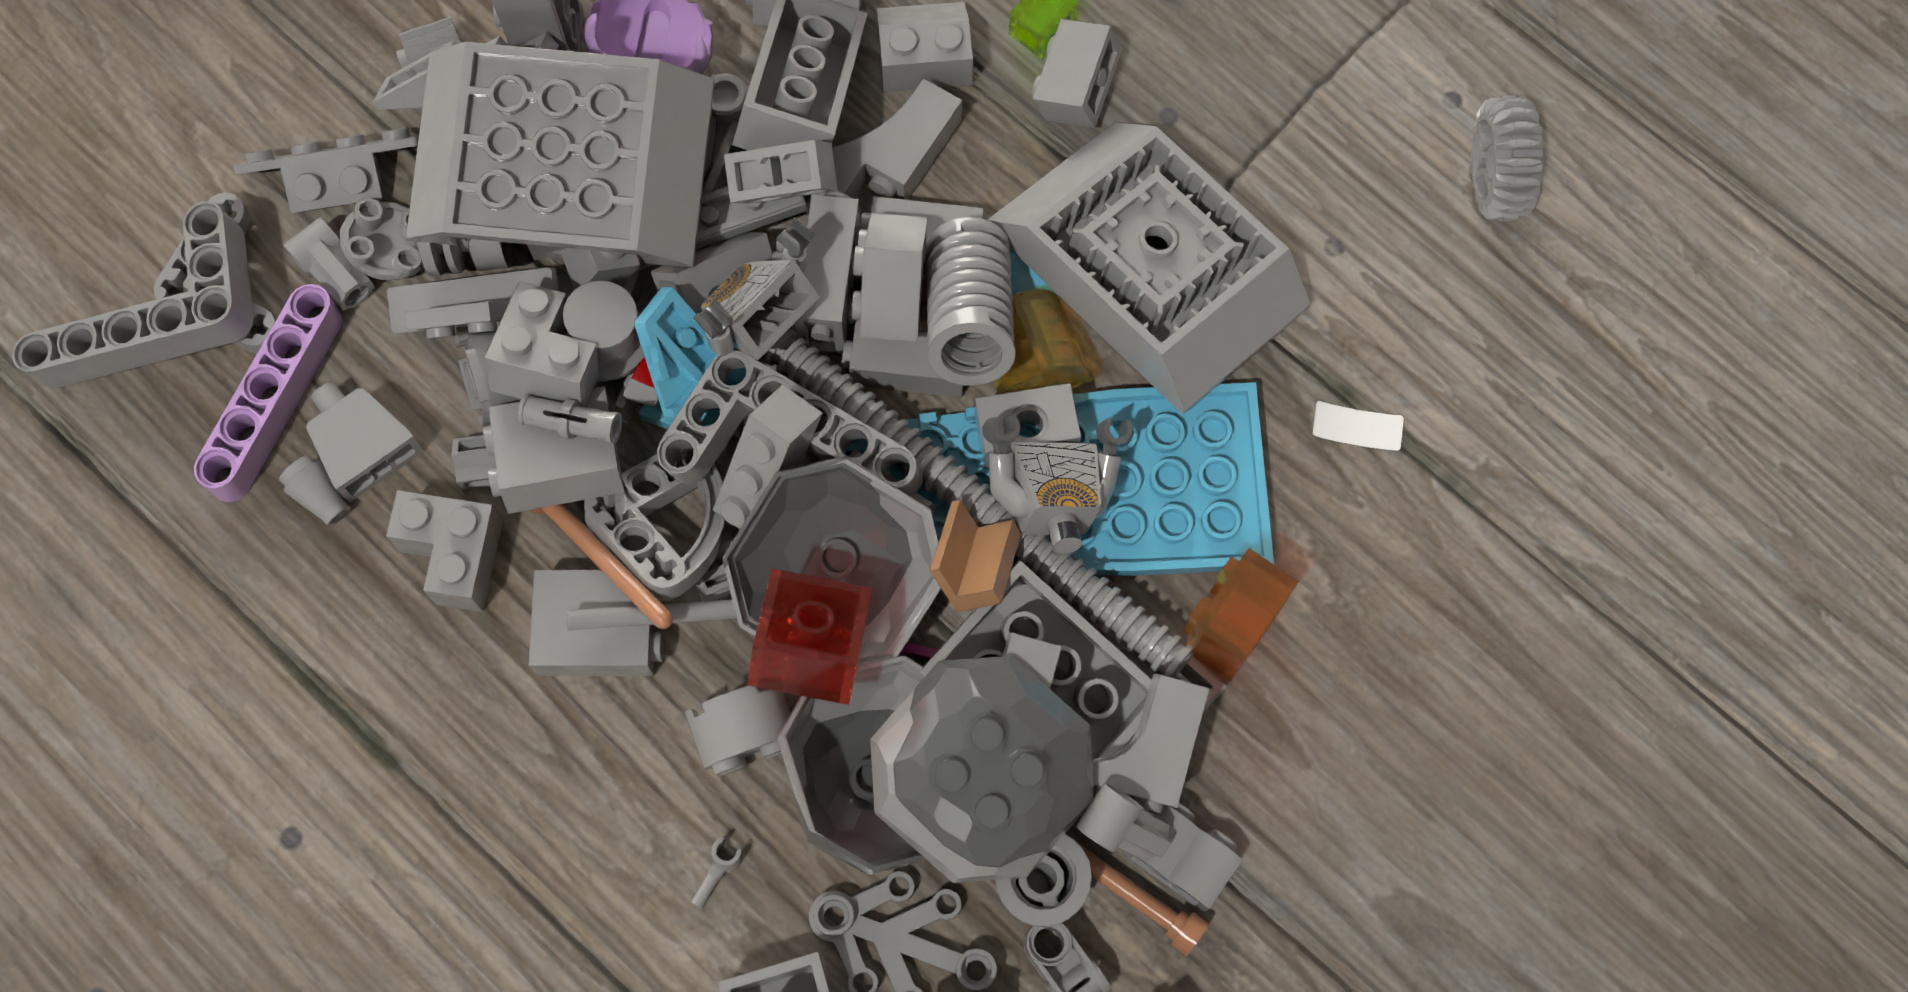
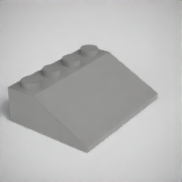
[919,561,1152,759]

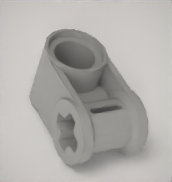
[1023,923,1112,992]

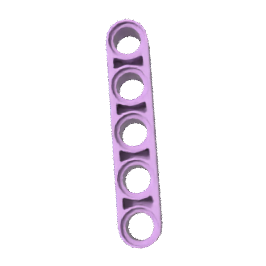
[194,284,343,502]

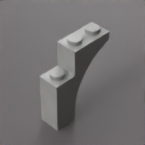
[803,79,962,214]

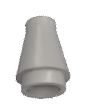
[279,455,350,527]

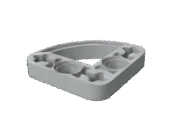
[584,448,725,601]

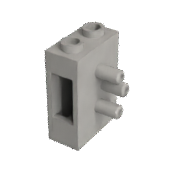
[772,192,861,356]

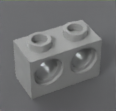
[724,140,838,204]

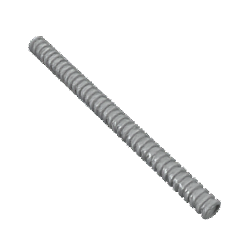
[763,329,1194,678]

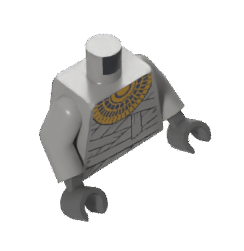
[693,217,820,360]
[982,415,1132,554]

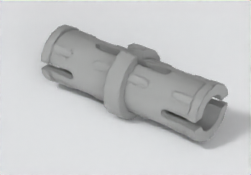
[517,394,622,444]

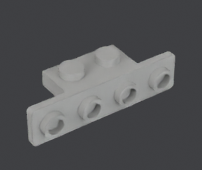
[233,127,419,213]
[387,267,558,339]

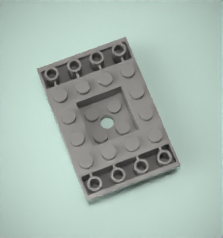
[988,123,1311,415]

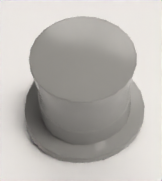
[563,281,644,382]
[995,834,1092,927]

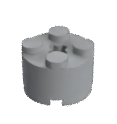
[685,679,791,776]

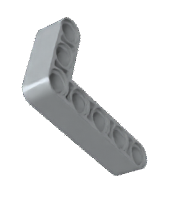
[12,201,254,388]
[657,349,923,496]

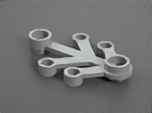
[809,871,997,992]

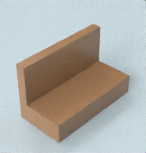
[930,500,1021,612]

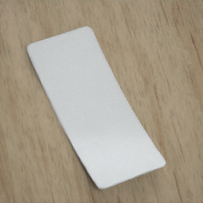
[1313,401,1404,451]

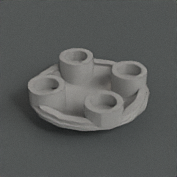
[340,198,424,281]

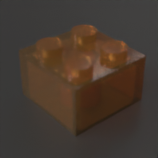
[1183,548,1299,682]

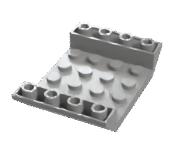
[406,42,715,268]

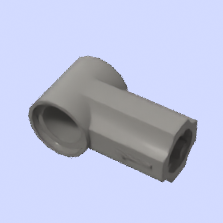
[282,217,374,311]
[1076,782,1171,861]

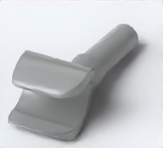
[691,837,741,908]

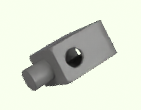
[306,382,424,503]

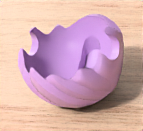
[584,0,713,74]

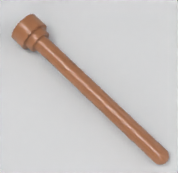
[530,504,673,629]
[1066,834,1210,957]

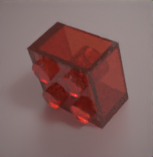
[747,568,872,705]

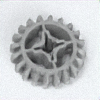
[1470,95,1545,221]

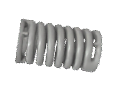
[927,217,1016,386]

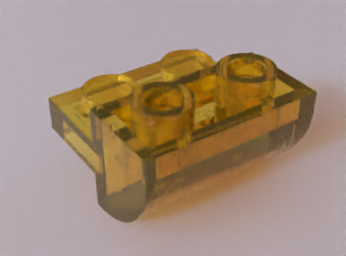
[993,289,1094,395]

